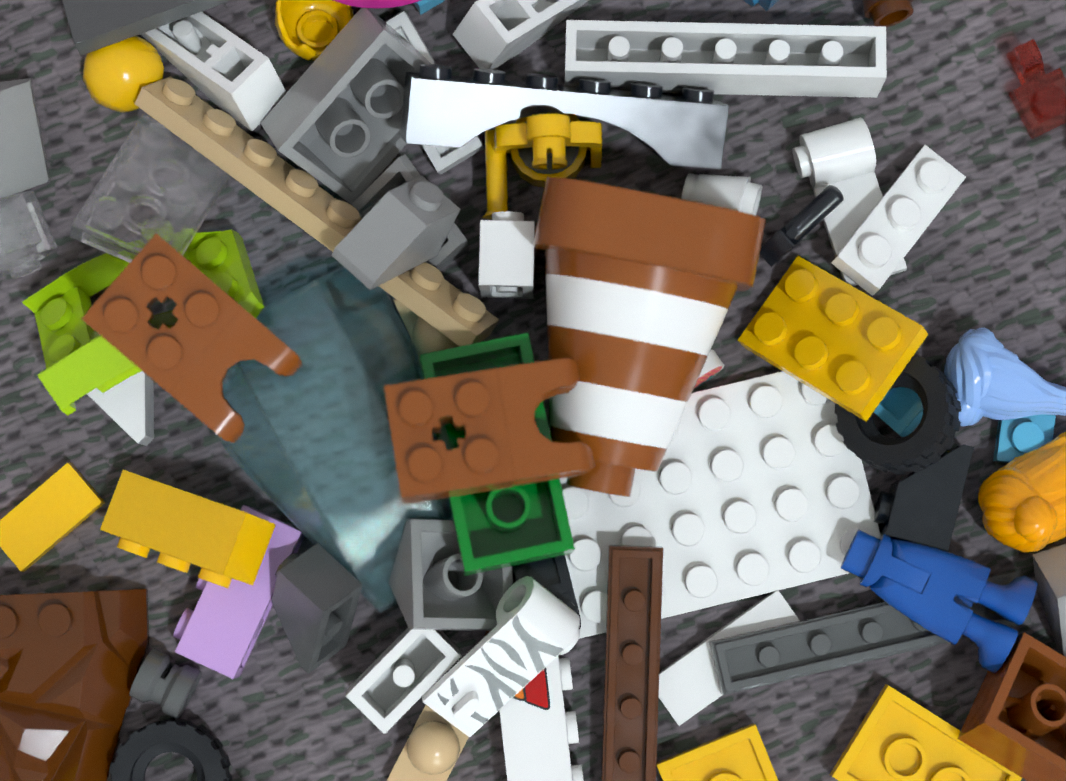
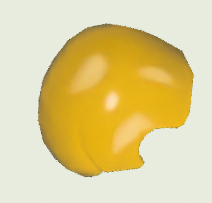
[275,0,354,61]
[83,36,164,112]

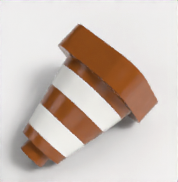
[533,177,766,497]

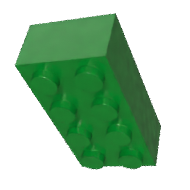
[420,333,575,576]

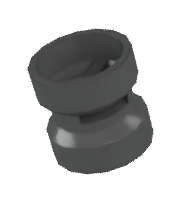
[129,648,202,719]

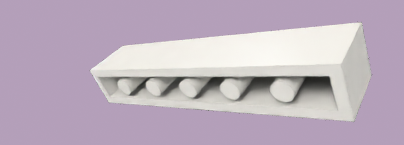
[565,20,887,98]

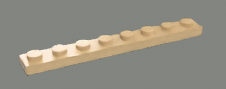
[135,76,499,346]

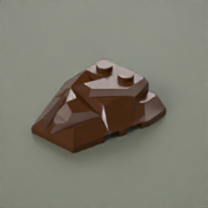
[0,589,149,781]

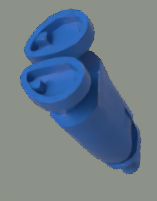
[840,529,1038,673]

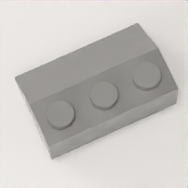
[260,8,431,204]

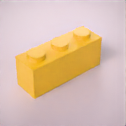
[100,470,276,589]

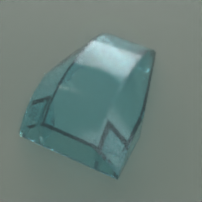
[218,269,453,613]

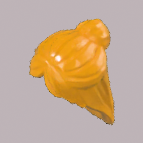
[978,432,1066,553]

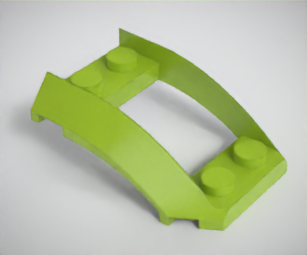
[22,229,264,416]

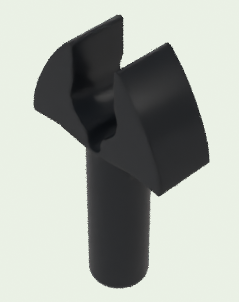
[759,185,844,267]

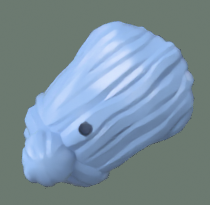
[944,327,1066,426]

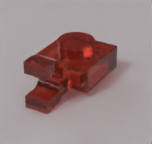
[1006,39,1066,139]

